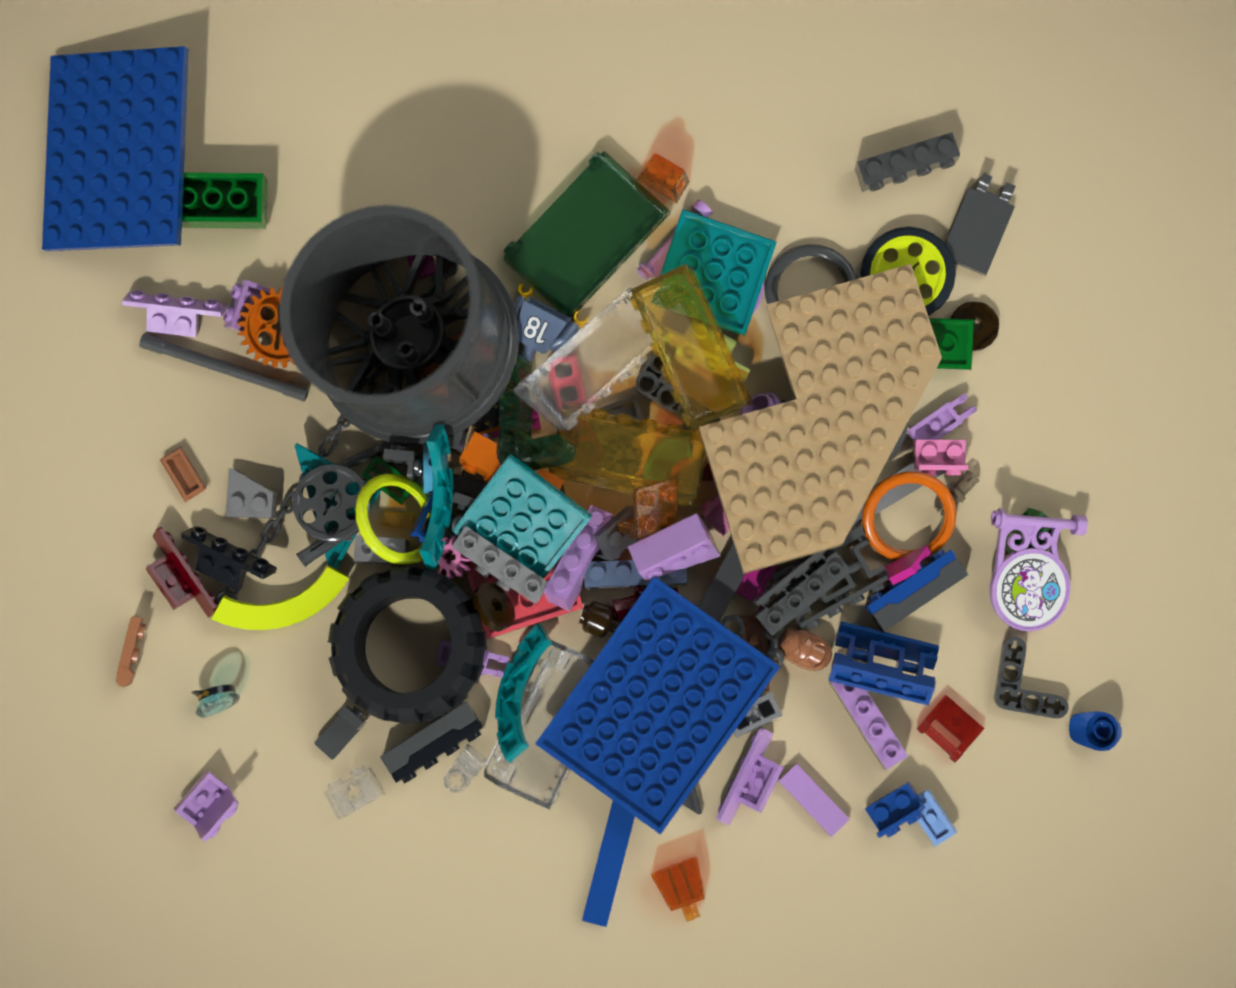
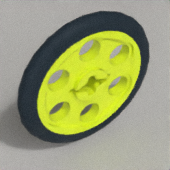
[860,227,956,316]

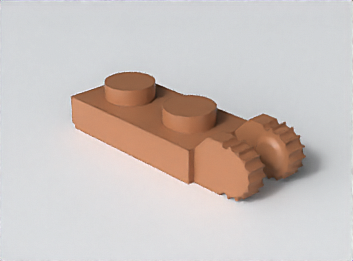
[116,616,146,687]

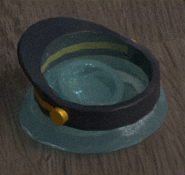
[191,685,240,718]

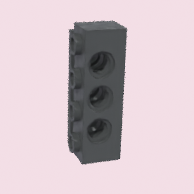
[752,550,852,636]

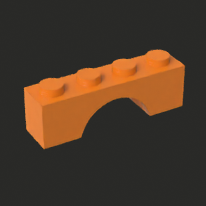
[459,432,564,490]

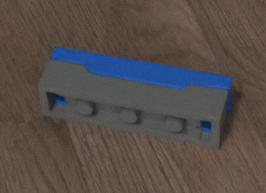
[865,549,968,632]

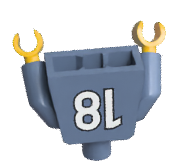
[513,283,588,361]

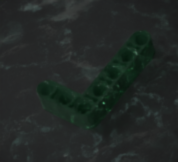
[499,353,576,471]

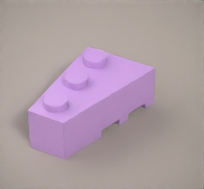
[628,513,721,581]

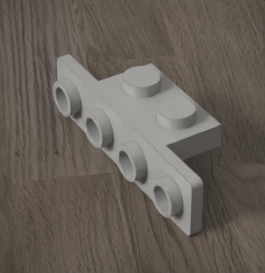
[452,527,548,604]

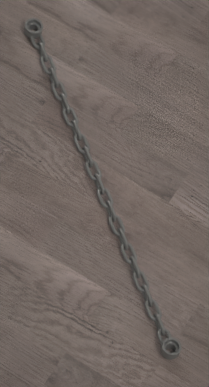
[216,259,458,605]

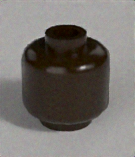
[579,601,618,638]

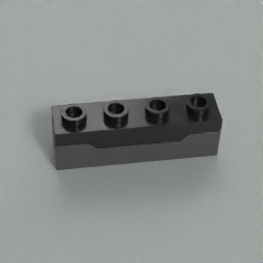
[380,702,484,784]

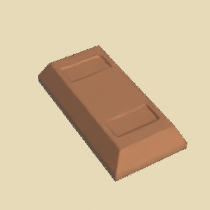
[160,447,207,502]

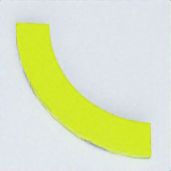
[211,565,350,630]

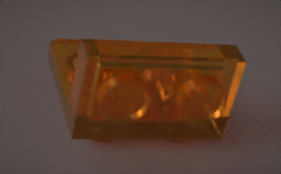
[618,478,678,539]

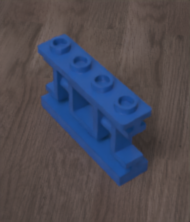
[828,622,939,706]

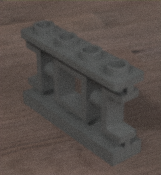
[771,526,889,630]

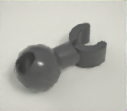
[764,629,785,665]

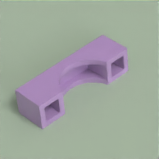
[543,505,614,612]

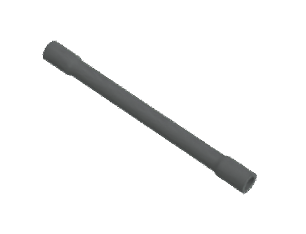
[139,333,309,402]

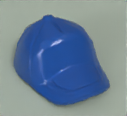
[1069,711,1122,751]

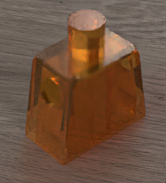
[637,153,690,203]
[651,856,705,922]

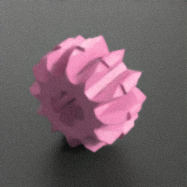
[437,536,472,579]

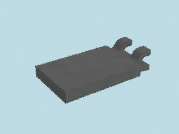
[945,173,1016,276]

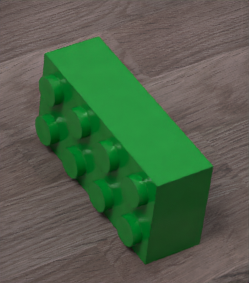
[182,172,268,229]

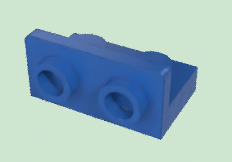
[865,781,925,838]

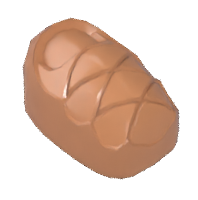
[779,627,832,672]

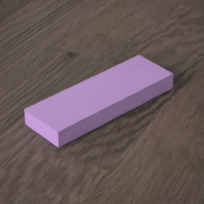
[778,763,850,837]

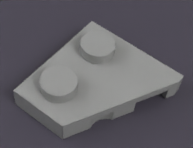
[226,468,277,519]

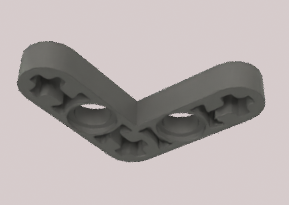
[994,637,1069,718]

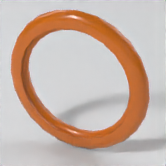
[862,471,957,561]

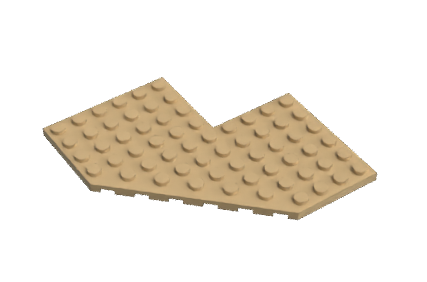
[699,264,942,574]

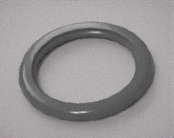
[765,244,857,304]

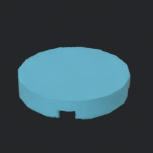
[423,444,433,494]

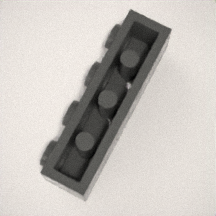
[855,132,960,192]

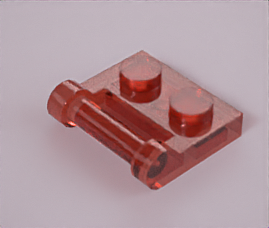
[916,695,985,763]

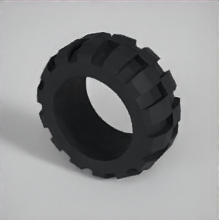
[328,566,487,724]

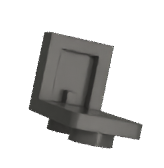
[315,705,367,759]

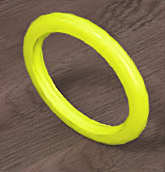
[355,473,432,565]

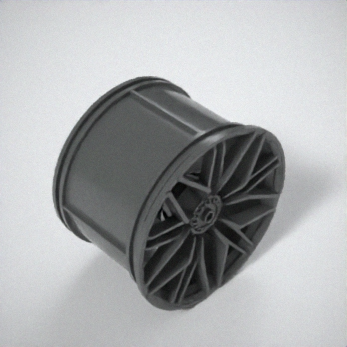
[279,205,519,445]

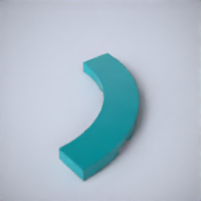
[420,424,453,570]
[495,623,552,763]

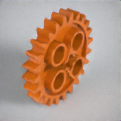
[237,287,295,369]

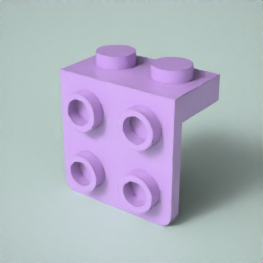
[173,770,238,842]

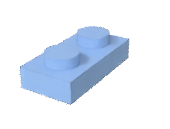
[918,788,957,846]

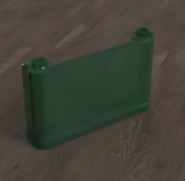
[503,151,671,319]

